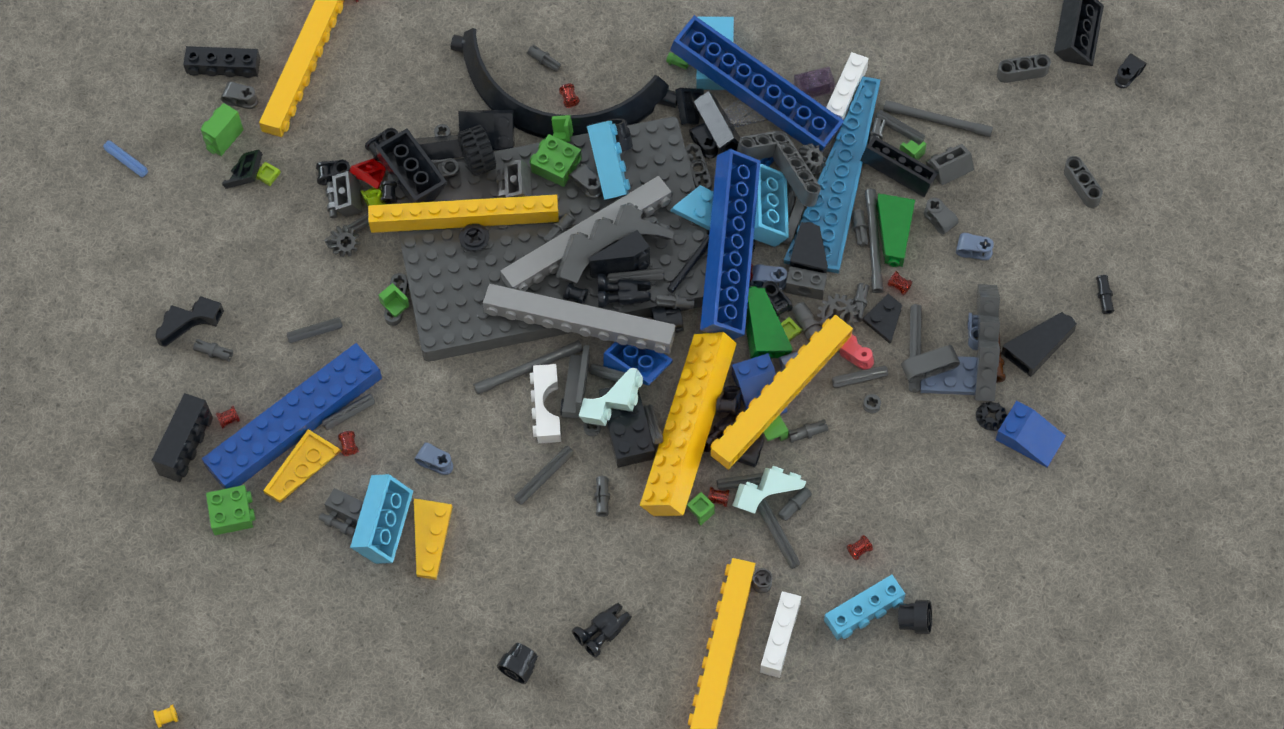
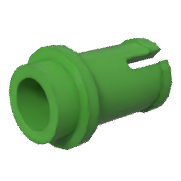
[666,52,689,70]

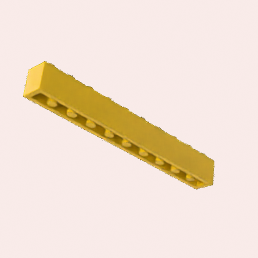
[259,0,344,137]
[368,195,559,233]
[710,315,853,470]
[688,558,756,729]

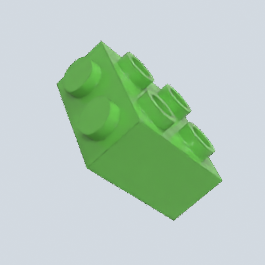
[201,103,244,156]
[529,134,582,187]
[206,485,256,535]

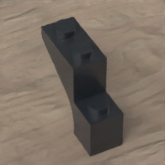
[155,296,224,347]

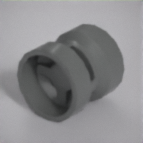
[752,568,772,593]

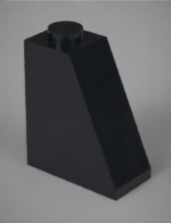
[789,222,828,274]

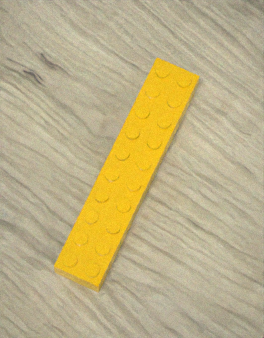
[640,332,737,516]

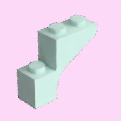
[579,368,643,426]
[732,466,806,513]

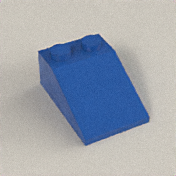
[603,342,673,386]
[732,354,787,415]
[996,400,1066,468]

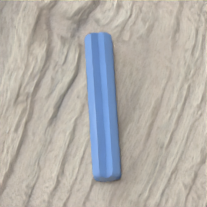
[103,140,148,177]

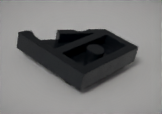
[675,88,704,126]
[222,149,263,189]
[862,294,902,344]

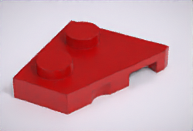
[350,159,386,189]

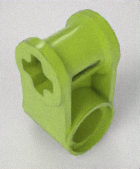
[360,187,386,206]

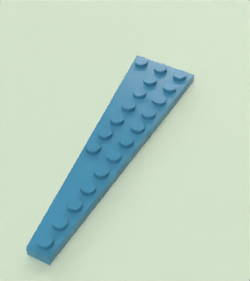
[784,76,881,274]

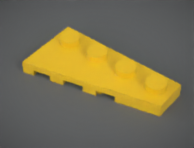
[263,429,341,503]
[414,498,453,580]

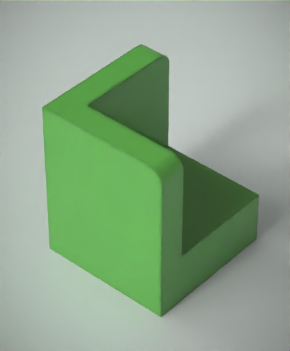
[551,115,573,142]
[900,140,926,160]
[378,283,409,317]
[763,415,789,441]
[687,492,715,526]

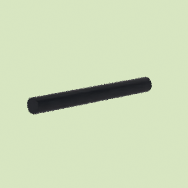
[667,235,709,293]

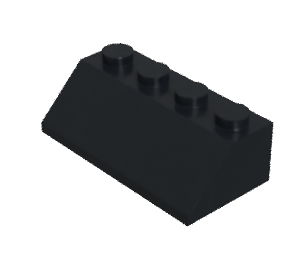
[1054,0,1104,66]
[376,128,447,203]

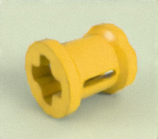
[153,704,179,728]

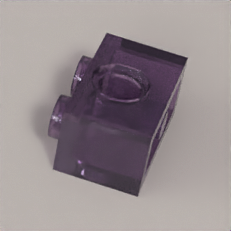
[794,67,835,98]

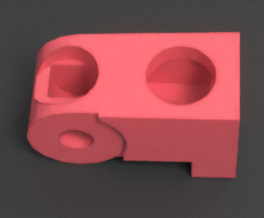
[839,334,874,370]

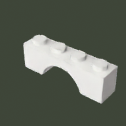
[826,52,869,120]
[530,364,561,444]
[760,591,801,678]

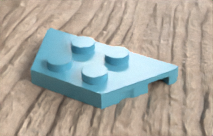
[671,185,713,231]

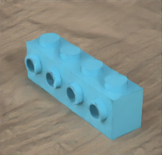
[587,121,631,200]
[824,575,905,640]

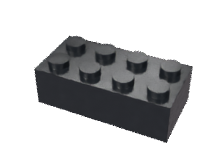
[599,387,655,468]
[151,393,213,482]

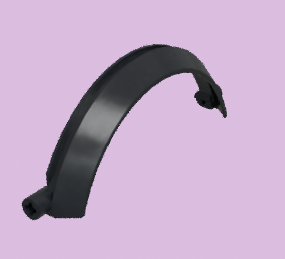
[450,28,677,139]

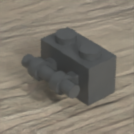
[926,144,974,185]
[496,159,532,198]
[326,171,363,218]
[319,488,363,536]

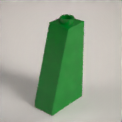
[877,193,915,267]
[745,286,793,359]

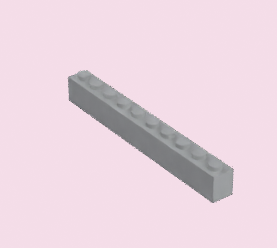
[500,176,672,291]
[483,284,675,354]

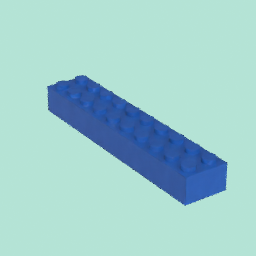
[670,15,844,151]
[700,149,760,340]
[202,343,382,489]

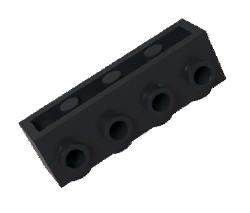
[183,46,261,78]
[860,136,939,197]

